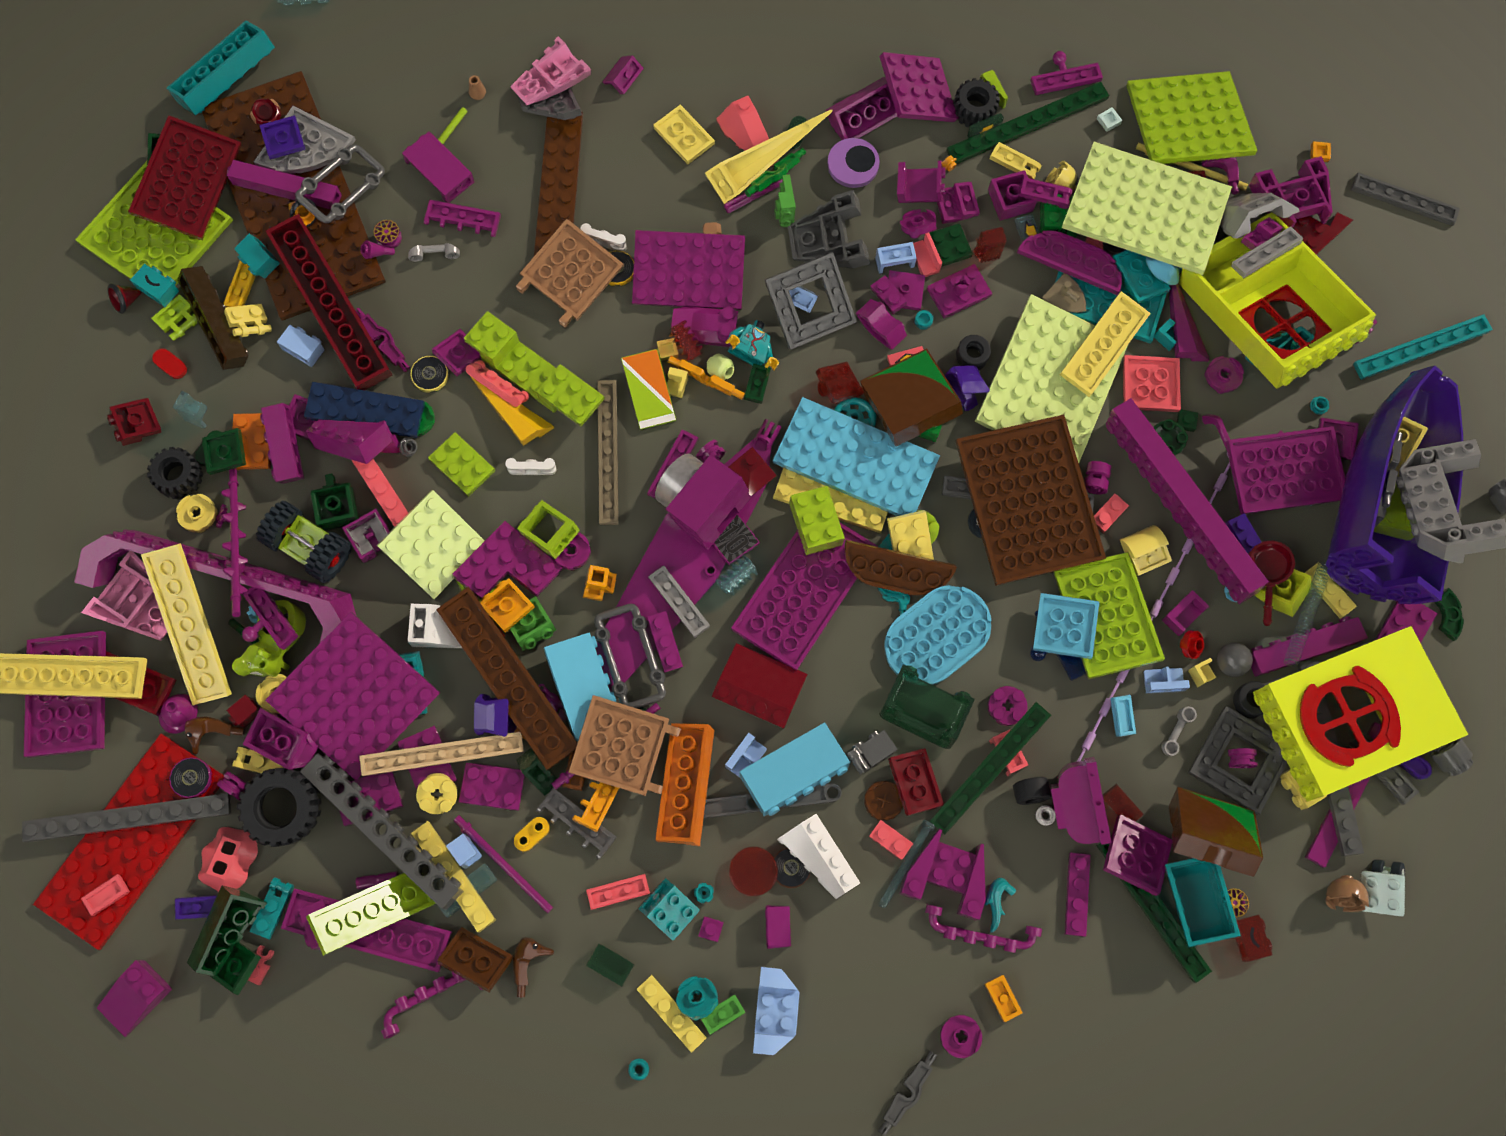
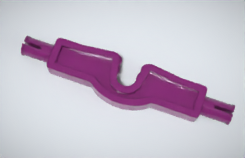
[355,308,410,372]

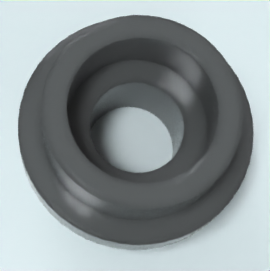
[399,438,418,457]

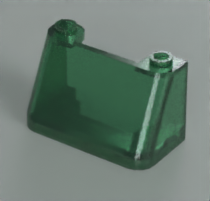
[879,665,975,749]

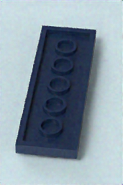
[304,382,425,438]

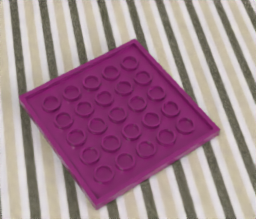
[265,612,440,780]

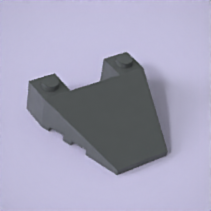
[788,190,870,269]

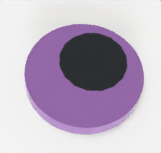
[827,138,880,188]

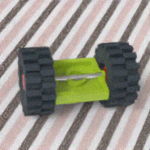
[256,501,352,583]

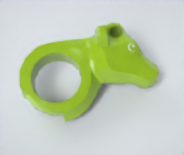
[232,600,306,677]

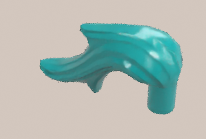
[985,878,1016,933]

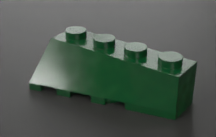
[187,885,267,976]

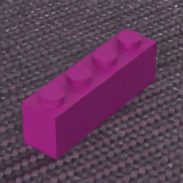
[260,403,304,484]

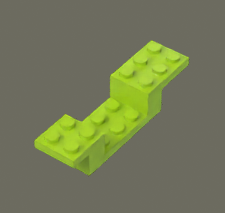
[464,311,605,427]

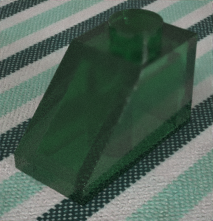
[516,748,557,796]

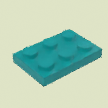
[1112,250,1170,304]

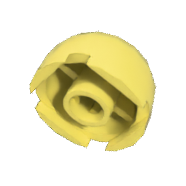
[1045,160,1077,193]

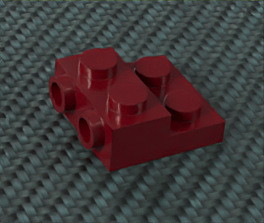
[107,398,161,446]

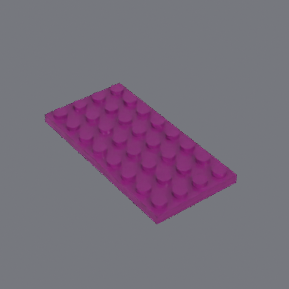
[731,523,878,671]

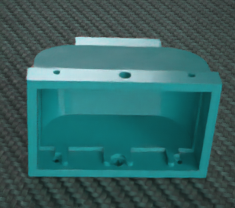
[1164,858,1241,947]

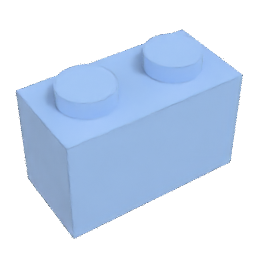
[277,325,325,367]

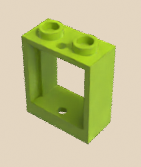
[517,500,580,559]

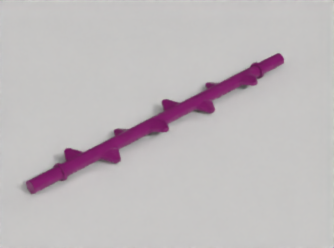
[221,468,248,617]

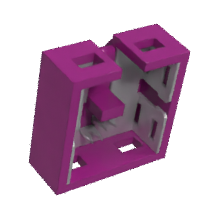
[342,509,390,563]

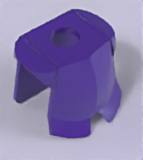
[945,366,990,411]
[474,694,517,737]

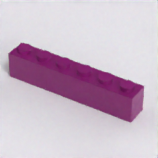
[1251,616,1368,677]

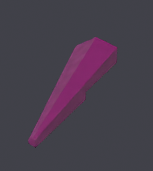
[1169,284,1210,362]

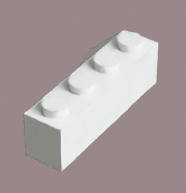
[777,814,860,899]

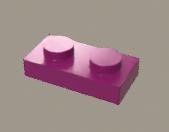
[871,275,907,314]

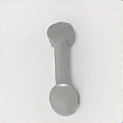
[408,243,460,262]
[1161,706,1197,756]

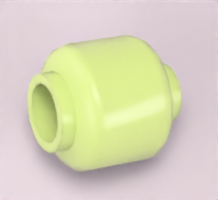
[707,353,734,380]

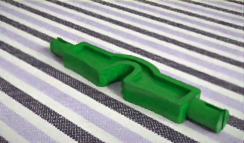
[745,148,806,197]

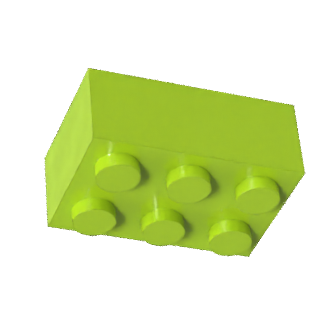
[789,486,845,555]

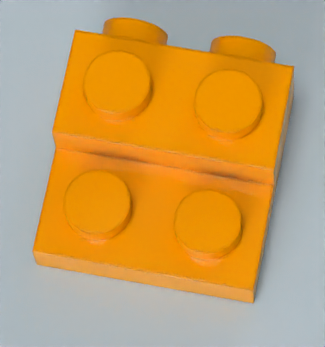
[480,578,535,633]

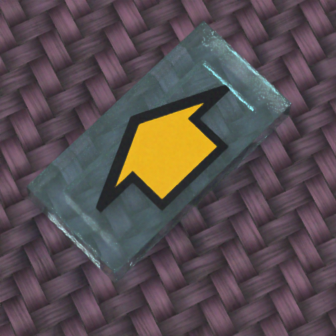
[1014,214,1040,242]

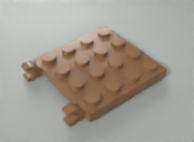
[516,219,624,328]
[568,695,681,796]

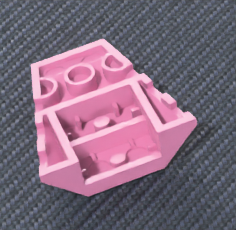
[511,36,591,105]
[81,551,168,641]

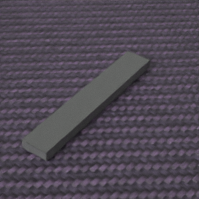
[1351,173,1460,226]

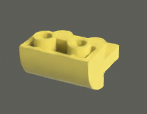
[1120,525,1172,576]

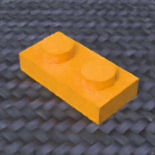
[984,975,1023,1022]

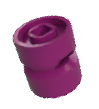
[1084,461,1112,495]

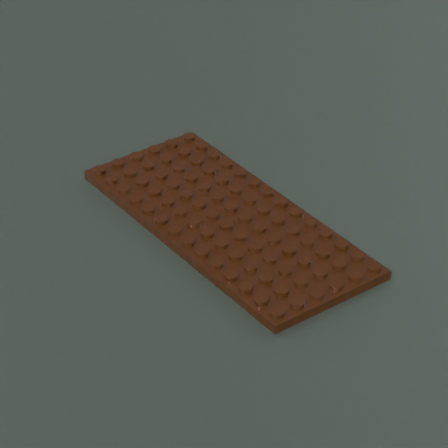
[202,71,386,321]

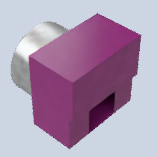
[655,454,751,550]

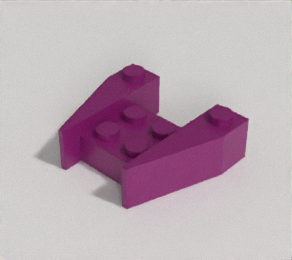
[1249,156,1333,228]
[899,829,986,921]

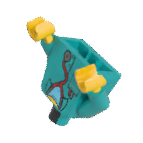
[725,320,779,371]

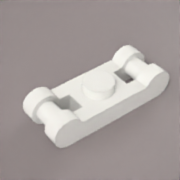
[580,223,627,252]
[505,458,557,475]

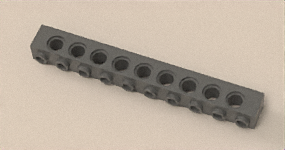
[300,754,464,910]

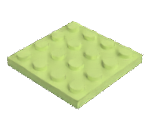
[377,490,484,599]

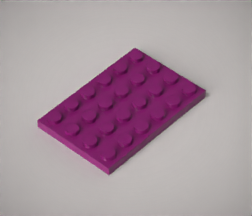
[632,230,745,310]
[1226,426,1345,515]
[24,631,106,758]

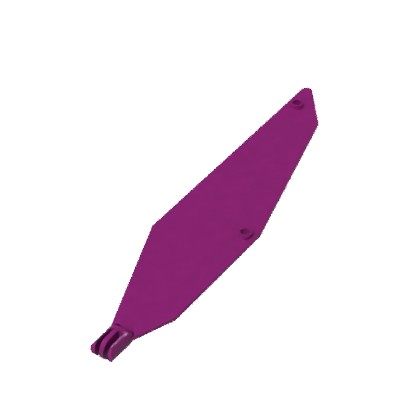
[558,419,781,721]

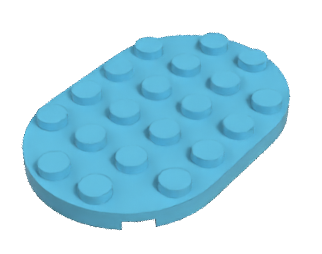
[884,585,992,686]

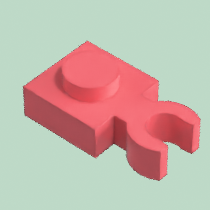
[248,945,274,985]

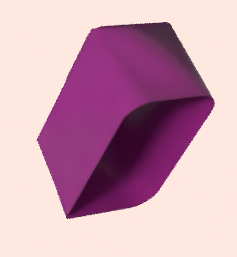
[765,905,791,949]

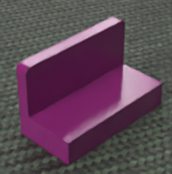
[602,55,644,95]

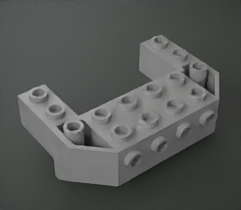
[1396,439,1506,563]

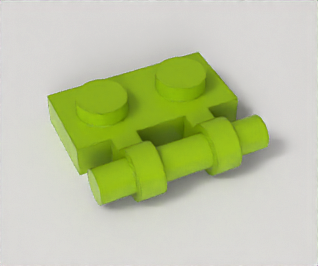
[151,294,198,341]

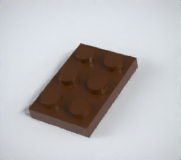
[437,927,513,993]

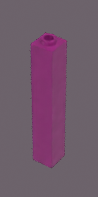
[227,160,342,209]

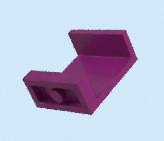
[897,160,946,203]

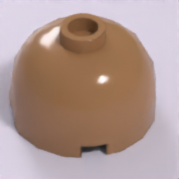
[1326,875,1369,912]

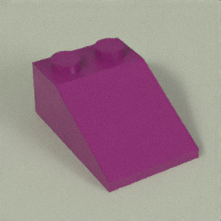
[97,960,172,1037]

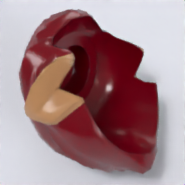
[250,98,281,125]

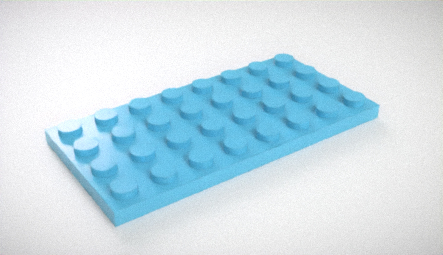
[773,397,940,516]

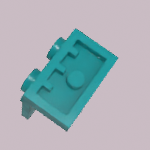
[638,878,700,940]

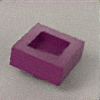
[698,916,724,942]

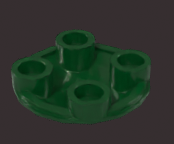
[1153,419,1188,456]

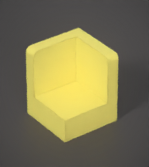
[667,367,688,398]
[1188,658,1216,688]

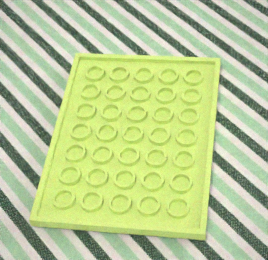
[1062,142,1232,275]
[974,294,1128,463]

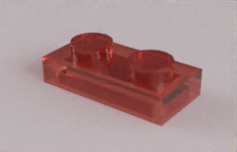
[1103,783,1144,822]

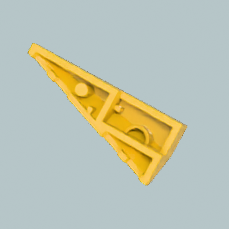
[470,376,554,446]

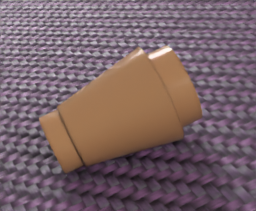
[469,75,486,100]

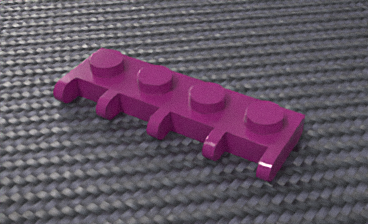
[424,200,501,237]

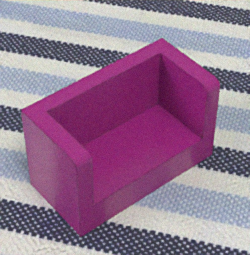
[1162,590,1209,636]

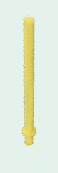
[1136,142,1248,191]

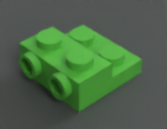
[774,174,796,227]
[510,596,557,650]

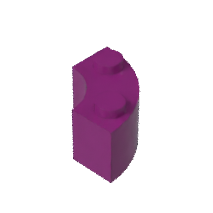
[856,299,907,349]

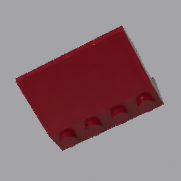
[711,643,808,728]

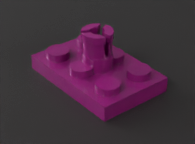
[927,264,992,319]

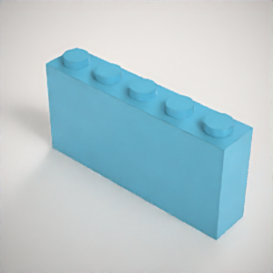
[543,632,617,742]
[740,722,850,816]

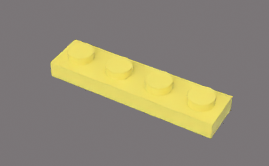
[637,975,707,1053]

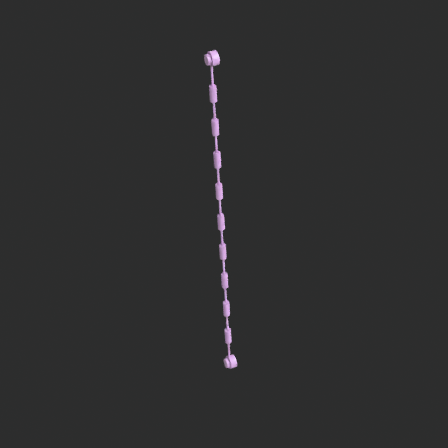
[1077,452,1230,762]

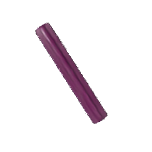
[724,179,782,213]

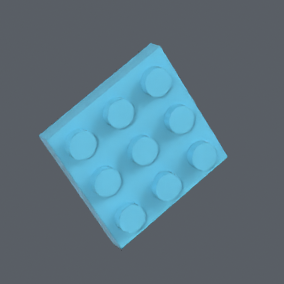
[1033,593,1099,659]

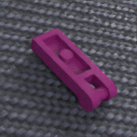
[1019,177,1073,209]

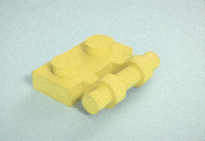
[224,304,272,337]

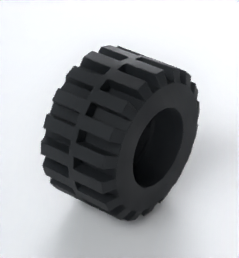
[953,78,1000,129]
[147,447,203,499]

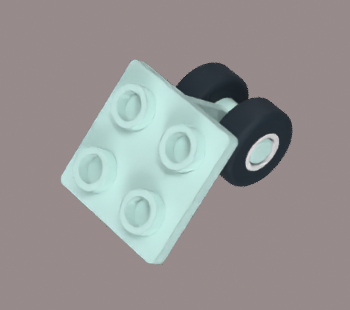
[1361,859,1405,916]

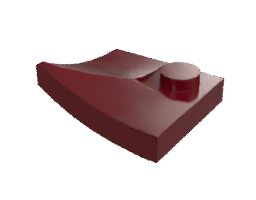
[728,447,777,496]

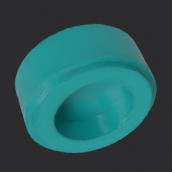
[914,310,933,330]

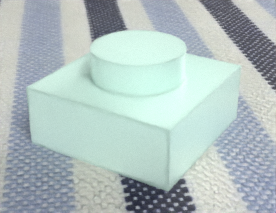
[1097,107,1122,132]

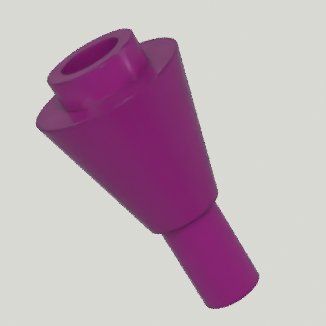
[360,240,395,259]

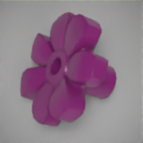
[216,504,230,528]

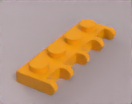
[572,782,619,832]

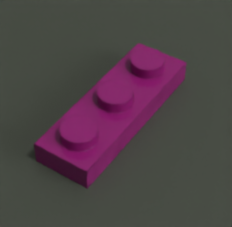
[647,611,683,673]

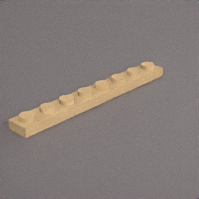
[360,732,524,776]

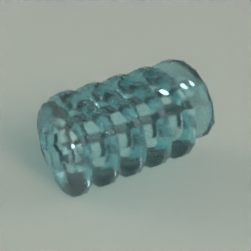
[715,555,758,596]

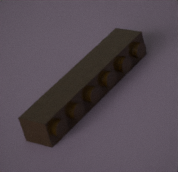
[177,266,248,370]

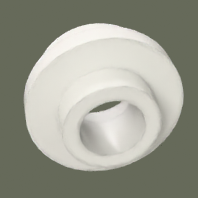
[1036,805,1056,826]

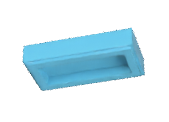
[1110,695,1136,737]

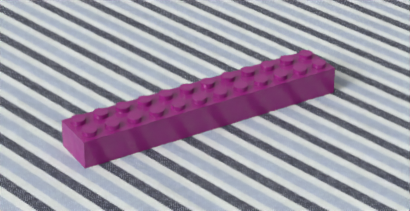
[1106,398,1269,605]

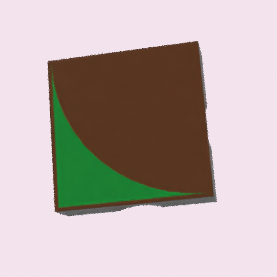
[860,348,963,447]
[1169,787,1263,877]

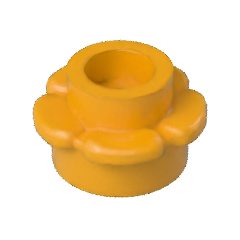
[942,155,957,172]

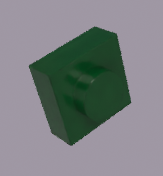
[1177,409,1198,432]

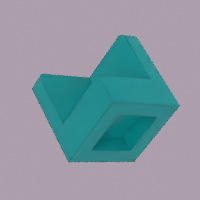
[1154,318,1177,352]

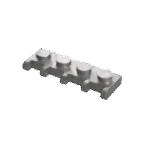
[536,788,617,860]

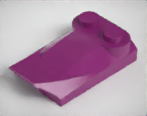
[671,306,738,347]
[243,708,318,770]

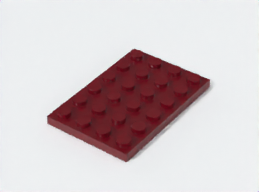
[128,115,241,241]

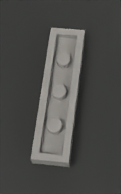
[1231,227,1303,278]
[648,566,710,638]

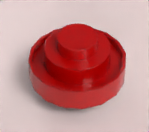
[1180,630,1204,659]

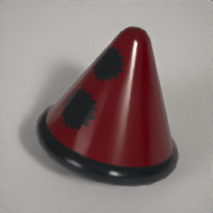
[107,283,142,314]

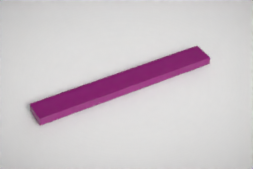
[1305,722,1381,868]

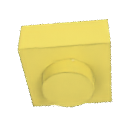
[657,338,679,361]

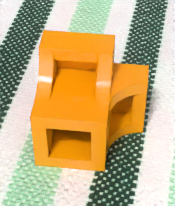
[583,565,617,601]

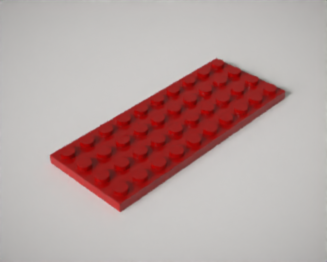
[33,733,224,950]

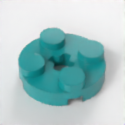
[676,976,718,1020]

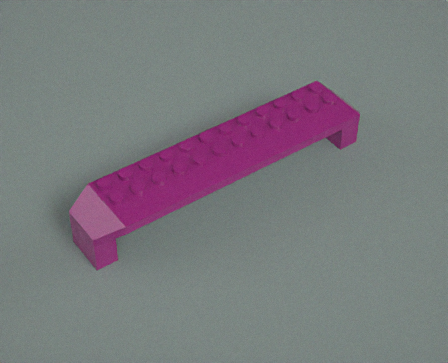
[74,530,356,644]

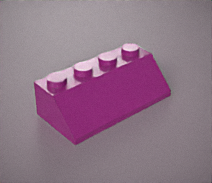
[826,77,897,140]

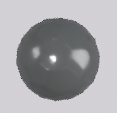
[1216,643,1253,677]

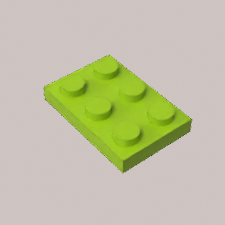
[428,432,495,497]

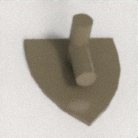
[1042,273,1086,313]

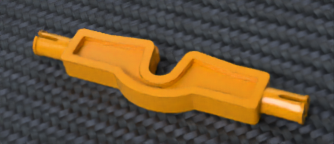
[668,355,745,400]

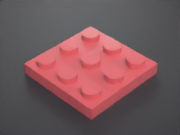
[1123,355,1181,412]

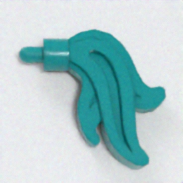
[878,587,910,615]

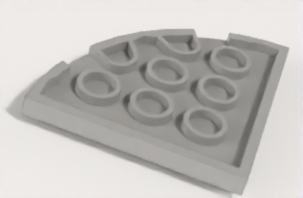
[254,106,356,174]

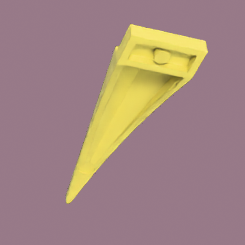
[705,110,832,204]

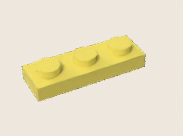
[1305,562,1357,619]

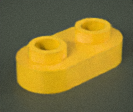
[514,817,550,852]

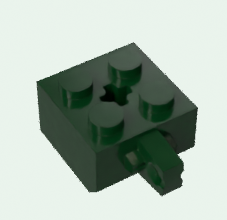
[311,473,359,531]

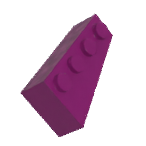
[306,420,392,464]

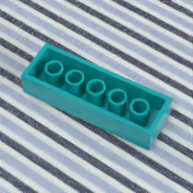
[166,21,275,116]

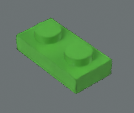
[701,995,746,1035]

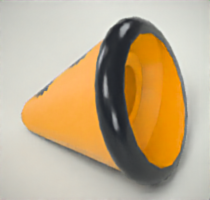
[289,198,317,227]

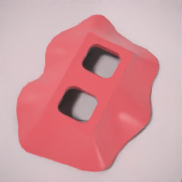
[198,827,258,893]

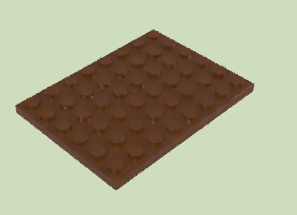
[955,414,1106,586]

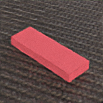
[586,874,650,910]

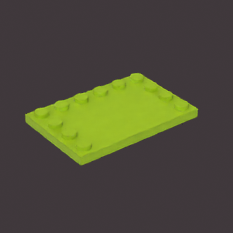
[1053,552,1165,679]

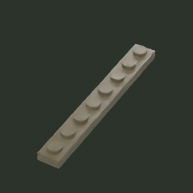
[598,380,619,525]

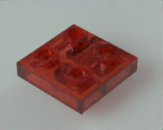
[815,362,864,403]

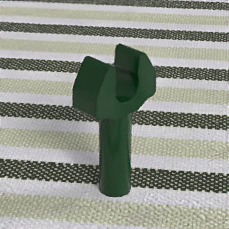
[228,618,259,644]

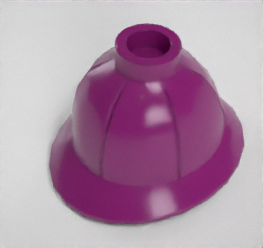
[159,694,198,734]

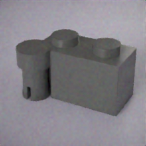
[846,730,898,774]

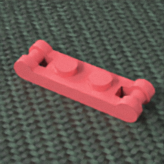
[466,360,529,407]

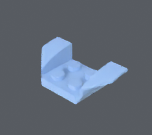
[753,967,800,1055]

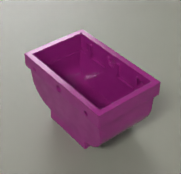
[1050,757,1111,845]

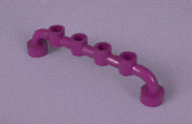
[925,904,1042,953]
[381,972,483,1039]

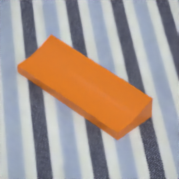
[655,723,715,846]

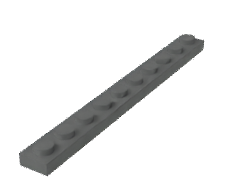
[1297,660,1364,857]
[22,793,231,842]

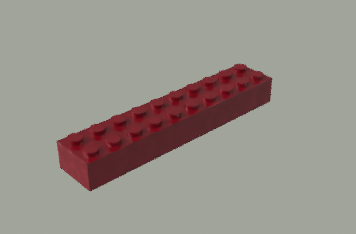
[266,213,393,391]

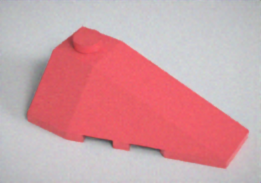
[716,96,779,168]

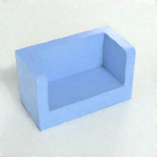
[875,242,917,274]
[446,834,482,869]

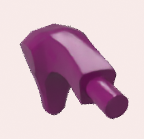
[1201,157,1239,195]

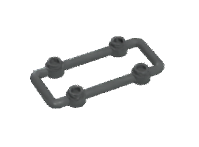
[295,144,385,223]
[594,604,666,708]

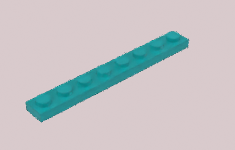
[1353,314,1493,380]

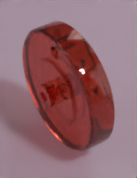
[729,847,778,896]

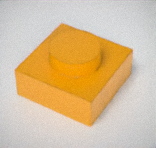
[1310,141,1331,162]

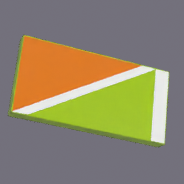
[621,349,676,430]

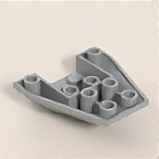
[1220,193,1299,238]

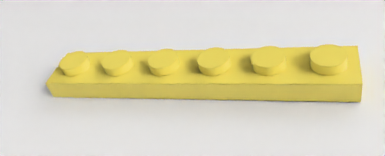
[411,821,496,933]

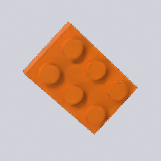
[232,413,271,470]

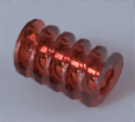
[668,320,703,362]

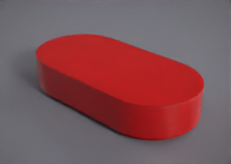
[152,349,187,379]

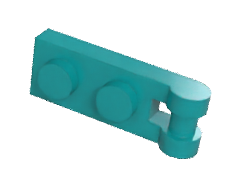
[250,877,294,939]

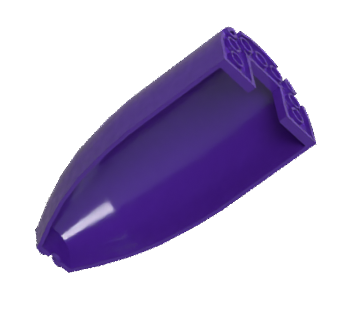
[1326,365,1463,604]

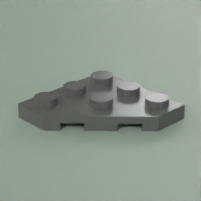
[518,87,582,120]

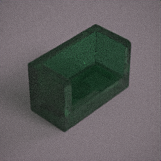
[586,944,635,987]

